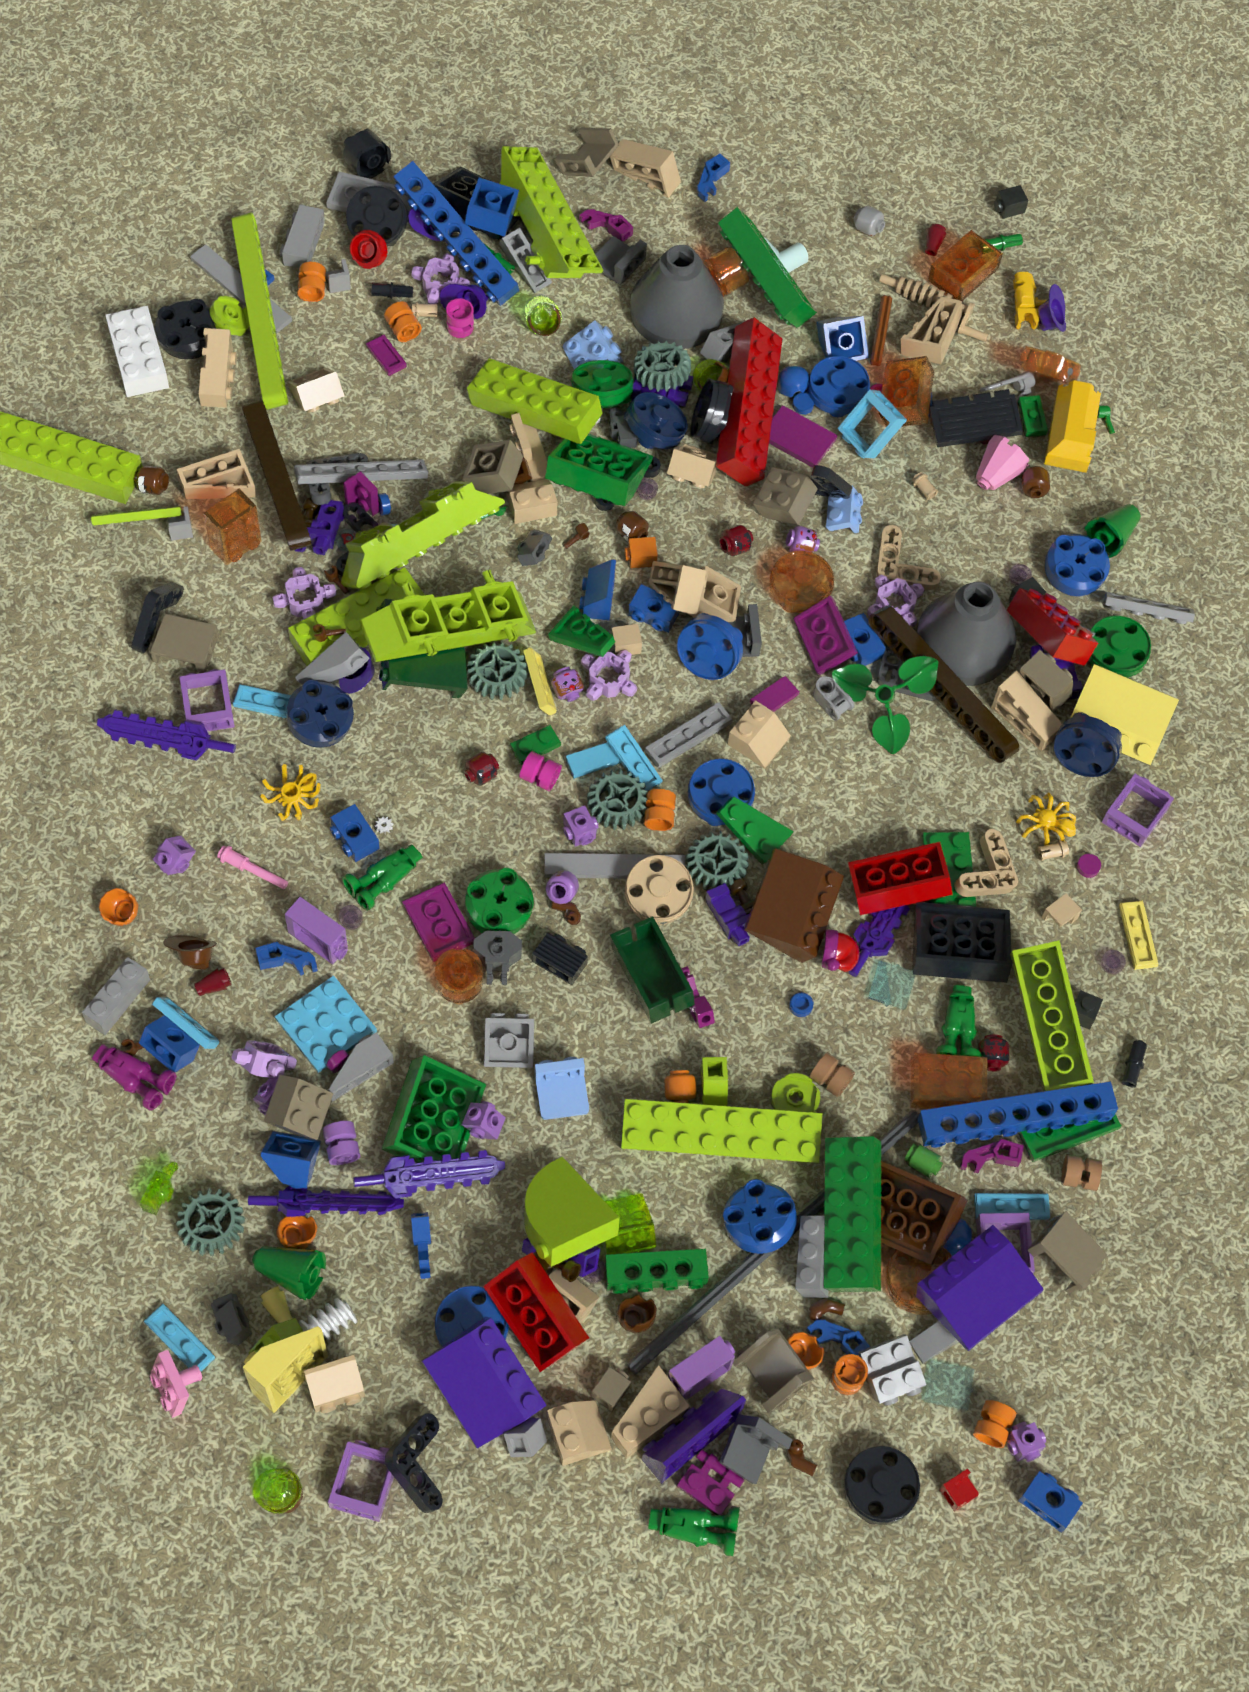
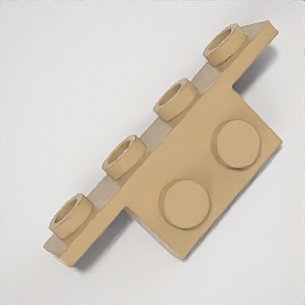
[509,413,547,481]

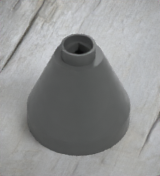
[630,245,724,349]
[916,582,1016,686]

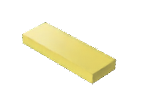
[523,647,557,715]
[1119,900,1158,970]

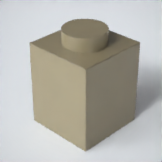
[591,1367,631,1412]

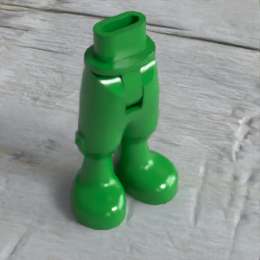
[342,844,423,911]
[936,985,981,1066]
[648,1506,740,1556]

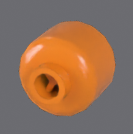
[664,1070,697,1103]

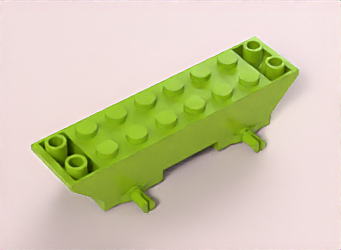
[499,146,604,278]
[341,481,505,590]
[360,570,536,662]

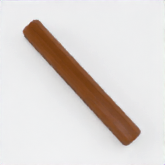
[870,295,892,366]

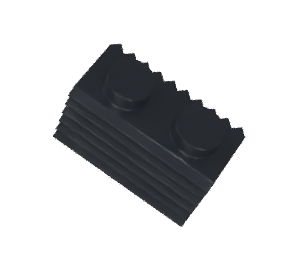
[532,932,588,986]

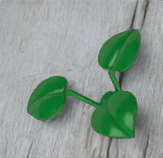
[832,656,938,754]

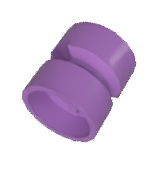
[322,1121,361,1165]

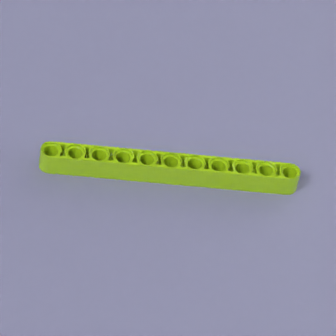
[232,212,288,410]

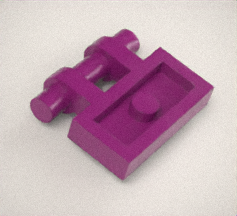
[677,1450,745,1515]

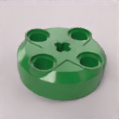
[571,360,633,409]
[1088,616,1151,678]
[465,867,534,934]

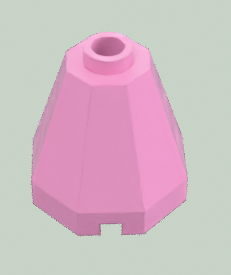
[976,435,1029,490]

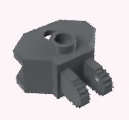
[474,931,522,985]

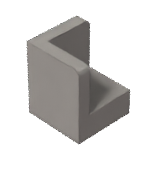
[326,259,351,293]
[168,506,193,541]
[504,1418,547,1457]

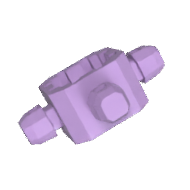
[411,253,470,304]
[273,567,336,620]
[867,575,924,627]
[581,650,637,701]
[232,1040,297,1078]

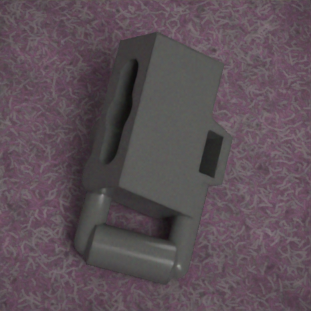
[609,407,637,448]
[517,529,552,566]
[211,1293,252,1346]

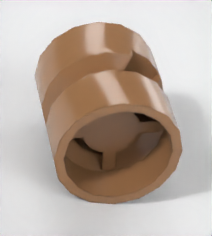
[809,1052,855,1098]
[1061,1154,1102,1191]

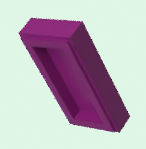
[366,334,407,376]
[750,676,800,712]

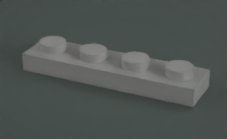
[1104,592,1195,624]
[645,703,732,768]

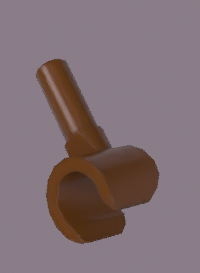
[563,523,590,549]
[324,565,349,594]
[313,624,346,642]
[121,1039,144,1056]

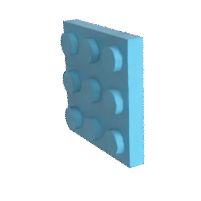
[275,976,377,1073]

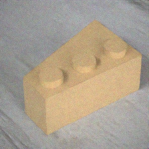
[610,139,681,198]
[901,296,962,364]
[199,328,237,408]
[177,449,256,499]
[648,561,706,615]
[991,671,1062,751]
[611,1365,690,1459]

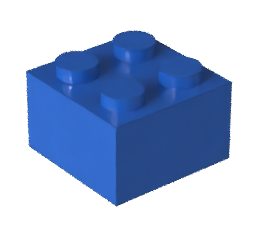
[465,178,519,237]

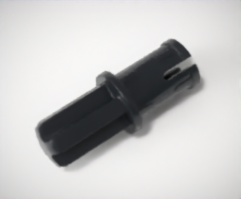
[371,282,413,299]
[1121,1040,1147,1088]

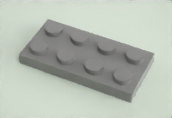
[326,172,418,223]

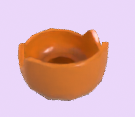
[99,888,139,926]
[276,1216,318,1249]
[786,1332,824,1370]

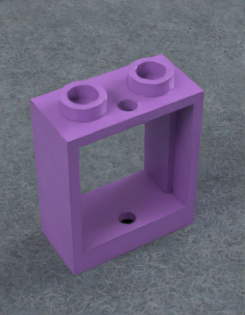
[180,669,235,732]
[1102,773,1174,847]
[285,897,348,965]
[976,1213,1035,1273]
[668,1336,735,1400]
[328,1440,398,1522]

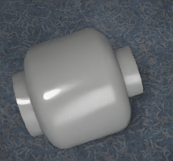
[853,206,885,236]

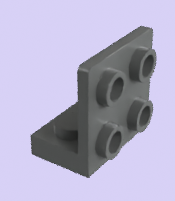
[595,236,647,285]
[728,604,762,657]
[720,1414,792,1484]

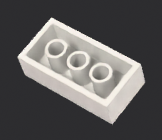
[106,306,169,397]

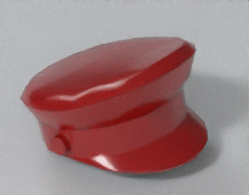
[350,230,388,269]

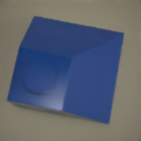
[816,316,869,361]
[261,1131,321,1189]

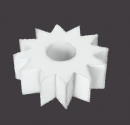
[375,817,393,834]

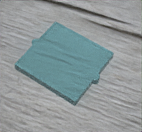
[868,961,916,1010]
[924,1360,974,1411]

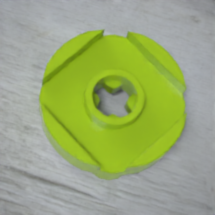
[210,296,250,336]
[771,1073,820,1113]

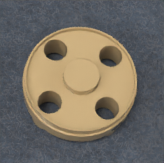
[625,855,694,925]

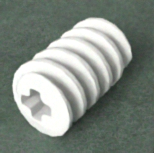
[299,1298,357,1340]

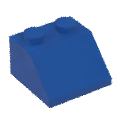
[579,560,616,621]

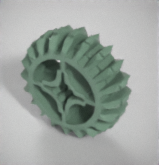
[634,340,691,392]
[467,641,528,700]
[587,769,648,831]
[686,831,749,890]
[176,1188,245,1257]

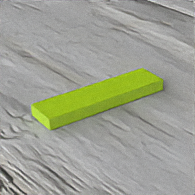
[91,505,182,526]

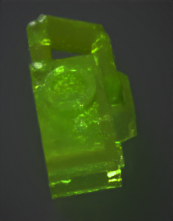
[140,1162,178,1215]

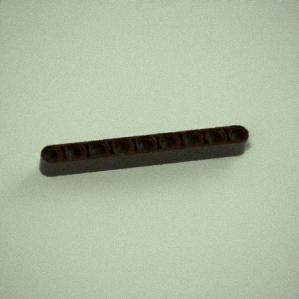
[241,400,312,551]
[868,605,1019,763]

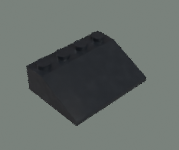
[429,167,521,240]
[912,902,1012,983]

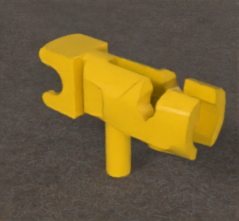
[1013,272,1047,329]

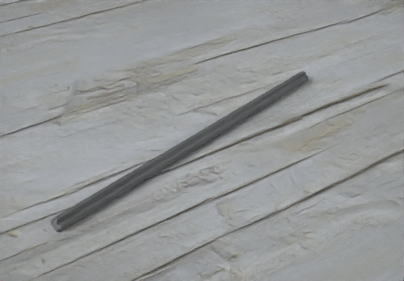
[627,1110,919,1374]

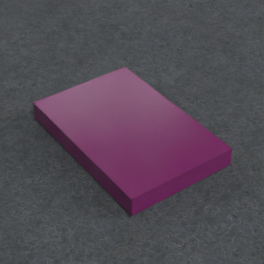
[769,405,837,468]
[793,596,858,675]
[402,882,475,962]

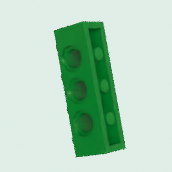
[605,1249,709,1294]

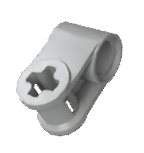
[813,676,855,721]

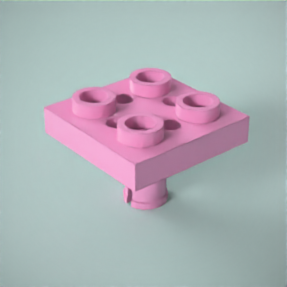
[150,1350,202,1418]

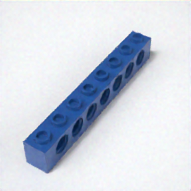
[393,161,520,306]
[917,1081,1118,1148]

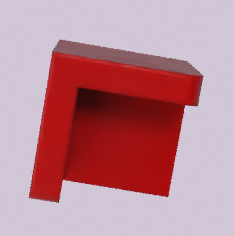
[939,1468,979,1512]

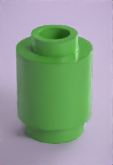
[904,1144,943,1177]

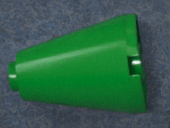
[1084,504,1141,558]
[252,1246,326,1300]

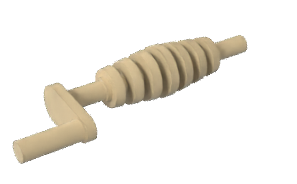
[879,274,989,342]

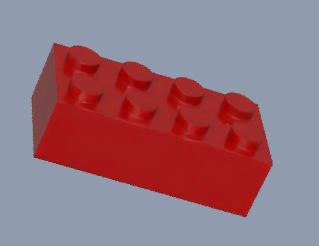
[1007,588,1098,666]
[848,842,953,915]
[483,1252,590,1372]

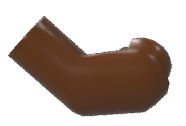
[552,902,581,925]
[808,1298,845,1321]
[787,1439,818,1476]

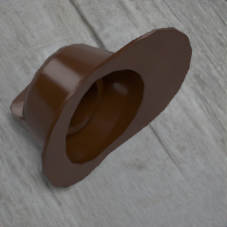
[163,935,217,970]

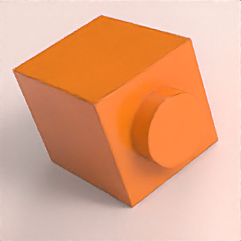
[624,537,658,568]

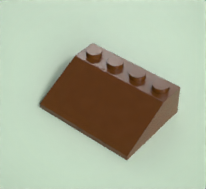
[744,848,844,963]
[881,1161,968,1265]

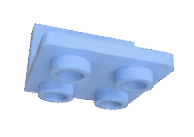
[563,321,623,370]
[535,1057,589,1120]

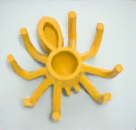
[260,764,321,821]
[1016,792,1076,846]

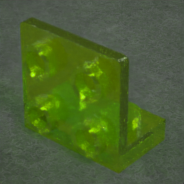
[605,1193,656,1255]

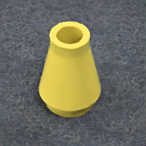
[261,1286,293,1323]

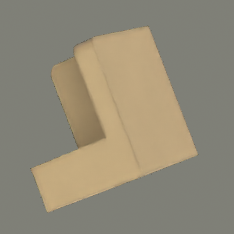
[612,624,642,655]
[1042,893,1082,927]

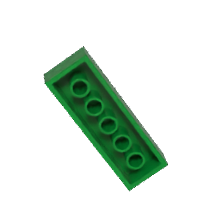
[718,207,817,328]
[824,1136,881,1292]

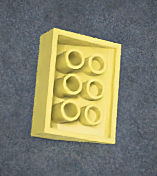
[1070,664,1179,765]
[243,1326,328,1413]

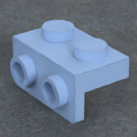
[826,485,863,533]

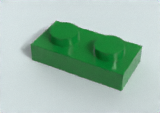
[1018,395,1048,437]
[510,725,561,765]

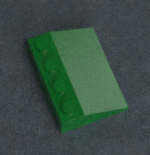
[545,434,653,506]
[381,1055,486,1163]

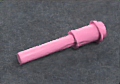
[217,846,288,890]

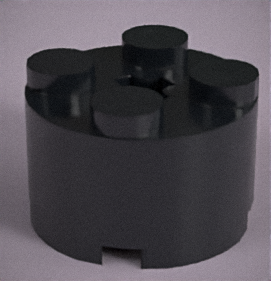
[343,128,391,179]

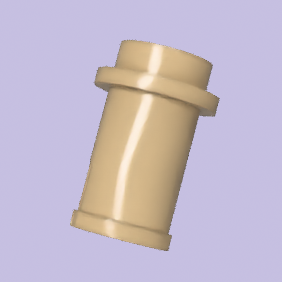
[411,302,437,319]
[912,472,938,500]
[1038,840,1069,861]

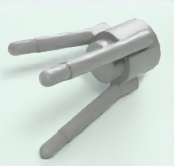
[980,371,1035,403]

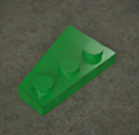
[548,605,615,657]
[716,797,794,864]

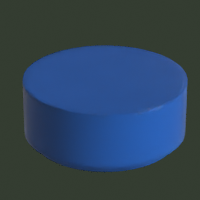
[792,393,814,415]
[378,493,391,516]
[789,992,814,1017]

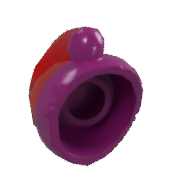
[822,929,860,972]

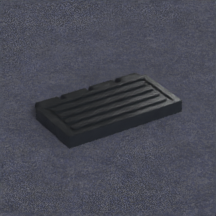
[929,389,1023,448]

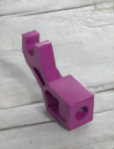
[579,209,633,242]
[681,966,715,1029]
[960,1139,1024,1174]

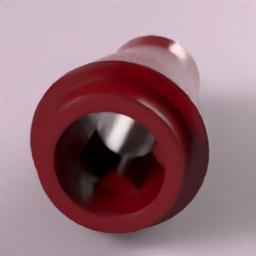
[925,224,947,256]
[194,967,232,996]

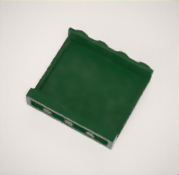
[376,599,468,698]

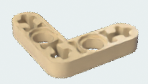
[876,525,941,590]
[954,829,1018,897]

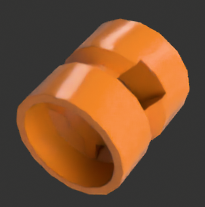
[297,262,326,302]
[384,301,422,342]
[644,789,676,831]
[831,1354,868,1395]
[973,1400,1017,1448]

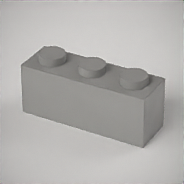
[280,205,325,269]
[82,957,150,1035]
[795,1216,829,1298]

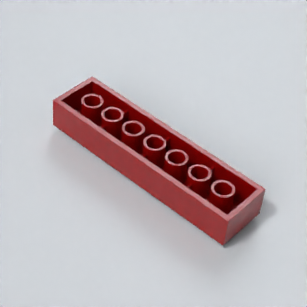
[716,317,783,487]

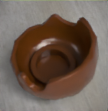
[616,1295,657,1333]

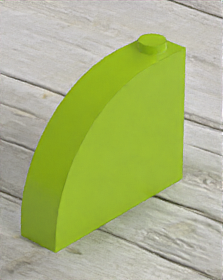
[524,1156,620,1267]

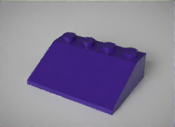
[916,1225,1044,1351]
[421,1317,547,1448]
[642,1388,746,1484]

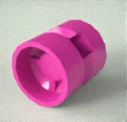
[446,298,474,338]
[519,751,562,792]

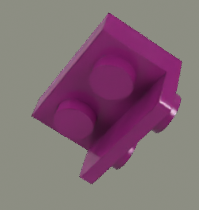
[343,471,379,517]

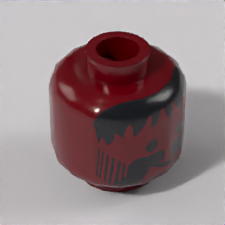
[719,525,753,556]
[464,752,499,786]
[978,1034,1009,1072]

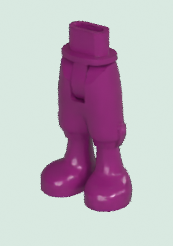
[92,1044,176,1111]

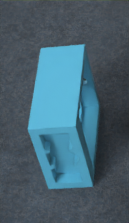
[837,389,907,459]

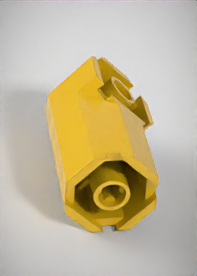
[1044,380,1101,473]

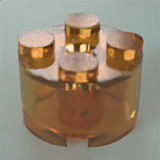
[703,246,749,297]
[435,949,483,1005]

